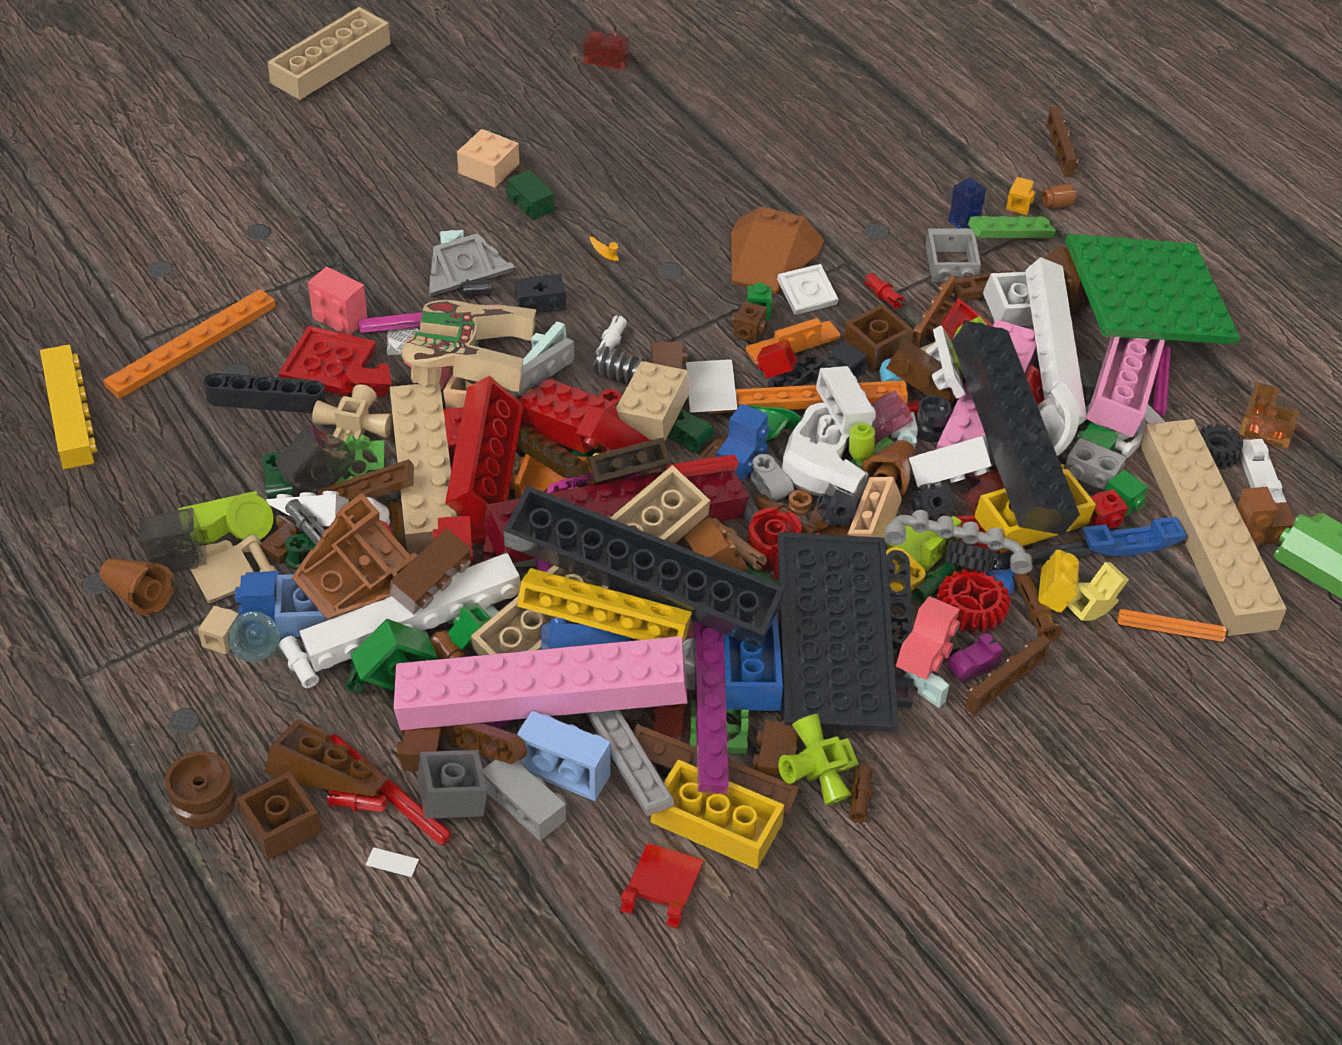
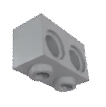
[1065,438,1127,491]

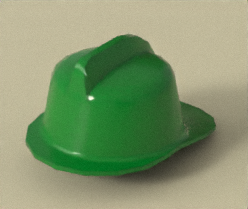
[749,405,802,440]

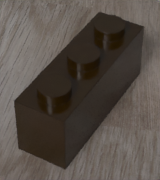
[584,437,671,485]

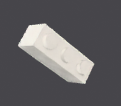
[816,366,876,434]
[909,435,996,487]

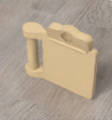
[189,535,277,603]

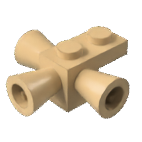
[312,385,393,457]

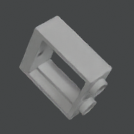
[926,229,981,282]

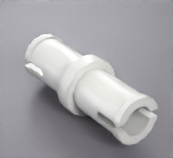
[596,316,627,356]
[279,636,319,688]

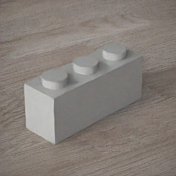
[483,760,566,841]

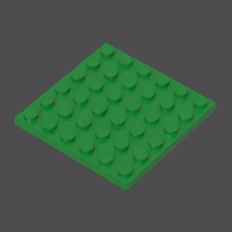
[1065,234,1240,344]

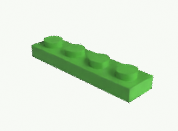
[968,216,1056,238]

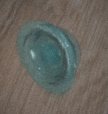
[228,611,280,662]

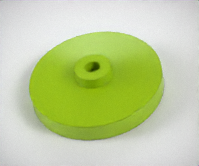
[226,494,273,541]

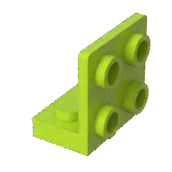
[886,516,962,572]

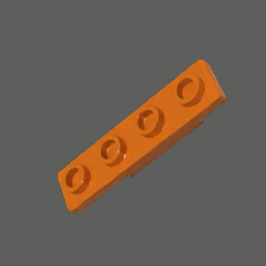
[746,318,840,365]

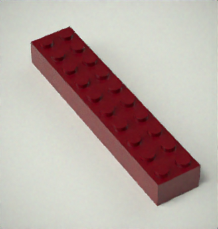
[483,470,749,563]

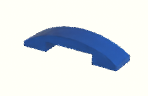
[1081,517,1187,556]

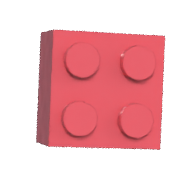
[308,266,367,336]

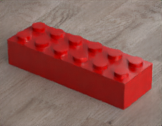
[445,376,524,532]

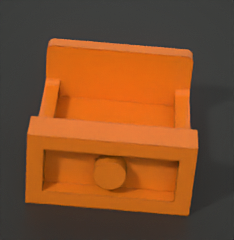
[511,454,587,499]

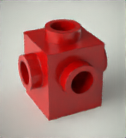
[1089,489,1128,528]

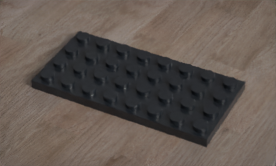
[777,532,899,732]

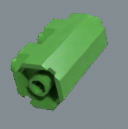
[1273,513,1342,599]

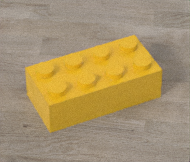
[974,469,1096,553]
[651,760,784,869]

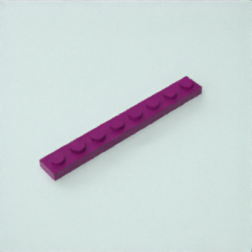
[694,622,729,794]

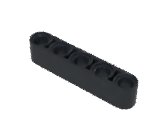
[203,373,327,413]

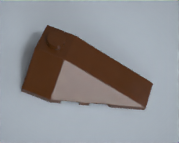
[264,718,388,796]

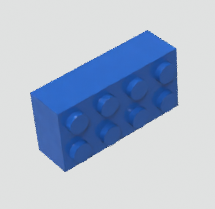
[723,613,783,711]

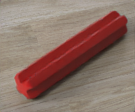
[664,454,739,477]

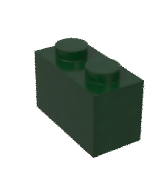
[506,170,555,221]

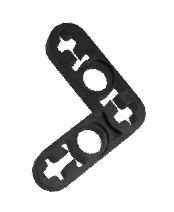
[768,353,858,388]

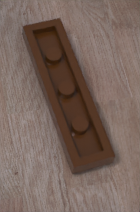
[1047,106,1078,177]
[318,459,414,502]
[966,634,1051,716]

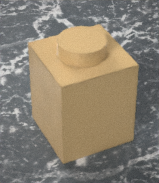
[198,606,242,655]

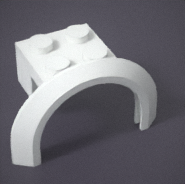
[982,379,1079,456]

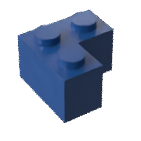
[716,404,770,481]
[235,571,279,632]

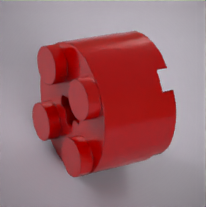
[747,507,802,570]

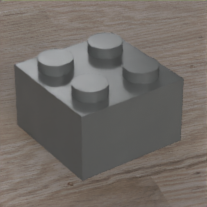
[417,750,487,819]

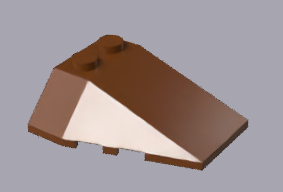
[731,207,824,294]
[292,493,417,620]

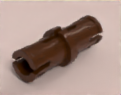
[848,764,873,823]

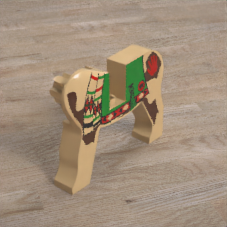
[402,300,536,392]

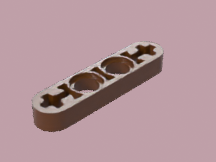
[444,723,527,764]

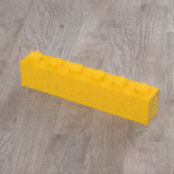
[40,344,97,470]

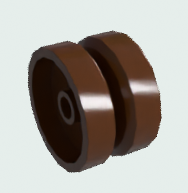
[165,751,236,828]

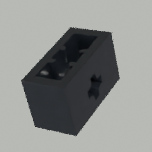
[514,273,566,313]

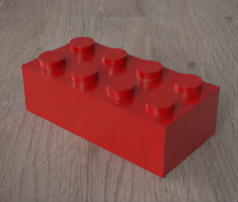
[518,379,619,454]

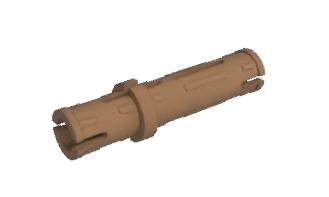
[712,518,767,570]

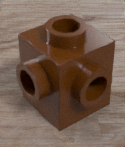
[731,301,767,343]

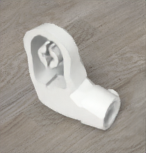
[782,403,868,501]

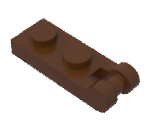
[953,270,1012,303]

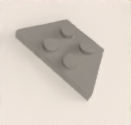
[429,233,514,297]

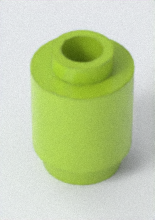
[849,423,875,462]

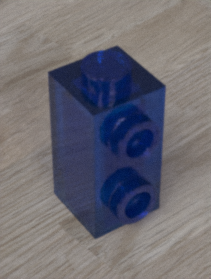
[948,177,986,229]

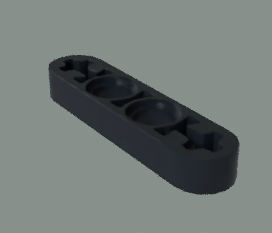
[886,550,912,650]

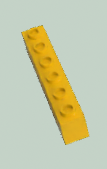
[517,568,692,643]

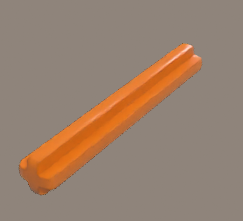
[1117,609,1226,642]

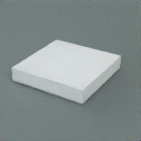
[777,264,839,315]

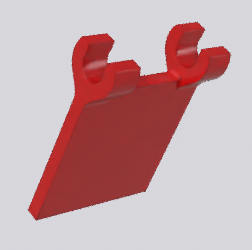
[620,843,703,928]

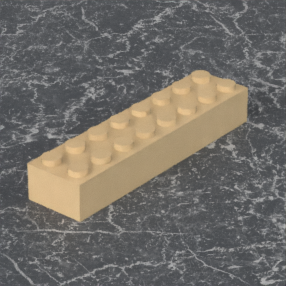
[390,382,457,555]

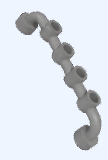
[884,510,1032,574]

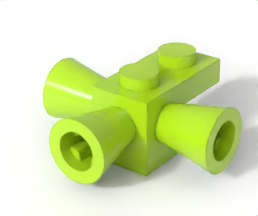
[778,714,859,806]

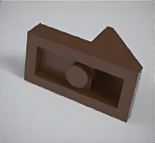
[260,515,305,564]

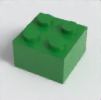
[351,618,437,691]

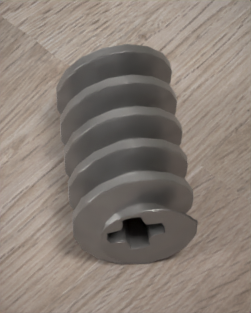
[593,346,645,385]

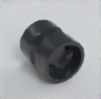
[916,395,951,443]

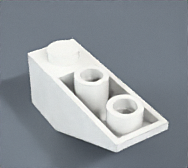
[266,491,349,529]

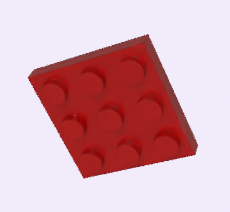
[278,326,376,396]

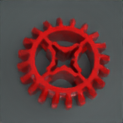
[937,568,1010,634]

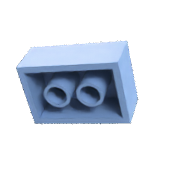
[517,711,610,801]

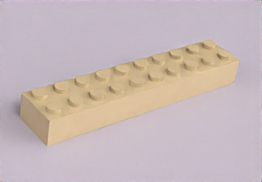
[1140,419,1286,636]
[471,465,710,656]

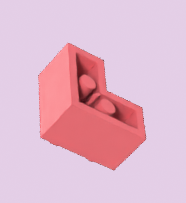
[896,596,960,680]

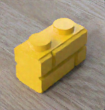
[1038,550,1079,612]

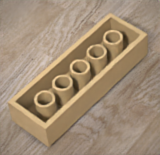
[267,7,390,100]

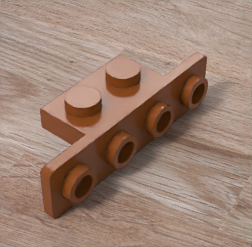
[913,275,955,348]

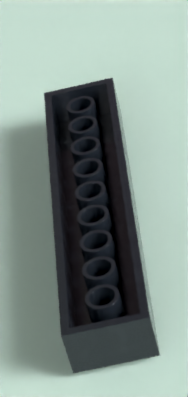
[952,320,1080,535]
[504,485,785,648]

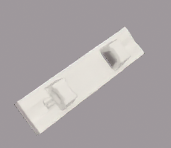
[926,325,966,398]
[1240,439,1286,503]

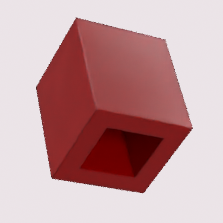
[757,339,797,378]

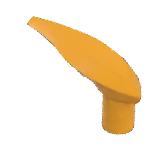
[590,236,619,261]

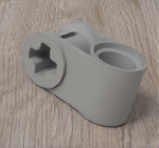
[750,454,794,502]

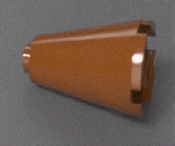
[861,440,915,496]
[99,558,174,616]

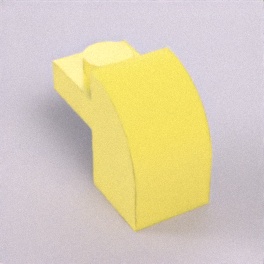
[1067,562,1129,621]

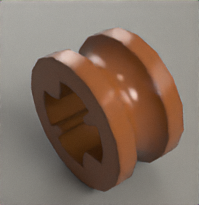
[788,490,812,515]

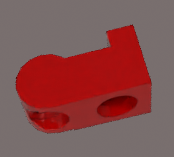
[340,363,392,397]

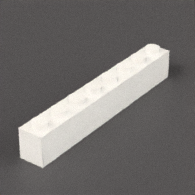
[1025,257,1087,426]
[299,553,521,672]

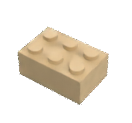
[616,361,690,441]

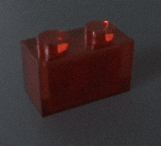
[584,31,629,70]

